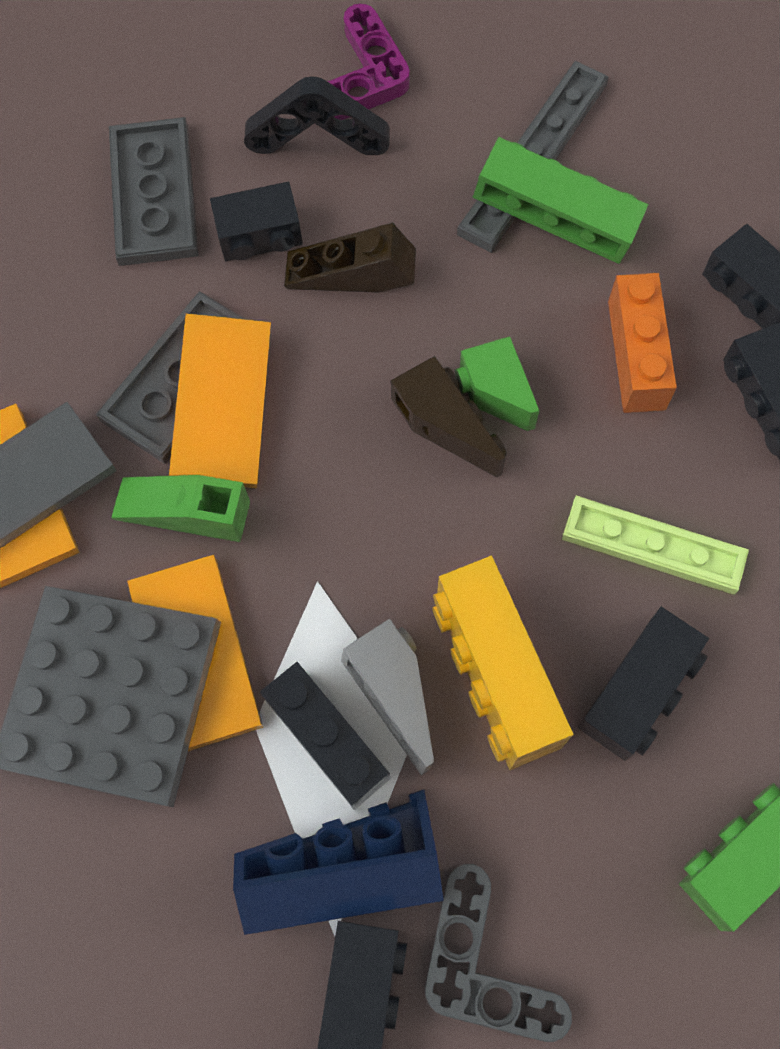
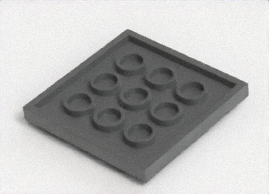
[0,586,221,807]

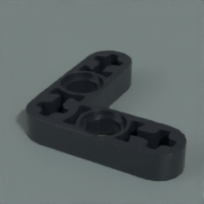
[244,76,390,155]

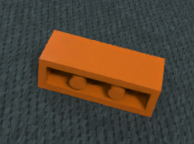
[608,273,677,413]

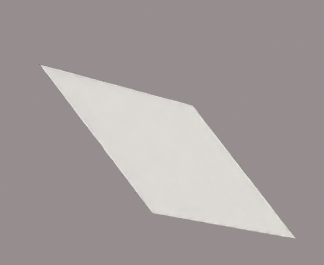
[256,581,407,937]

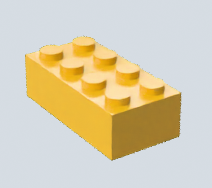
[432,555,574,770]

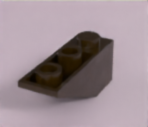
[284,222,416,293]
[390,356,507,477]

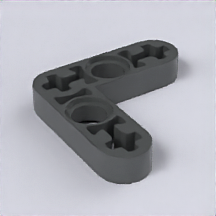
[425,864,572,1042]

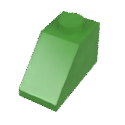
[455,336,540,431]

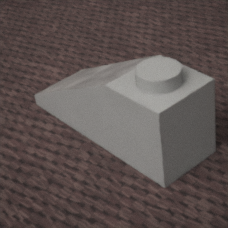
[341,619,434,776]

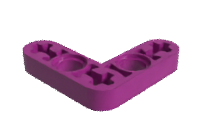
[314,3,410,124]

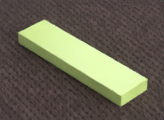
[561,495,749,595]

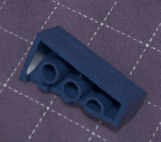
[233,790,444,935]

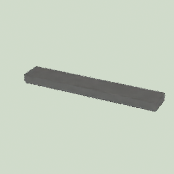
[457,60,609,253]

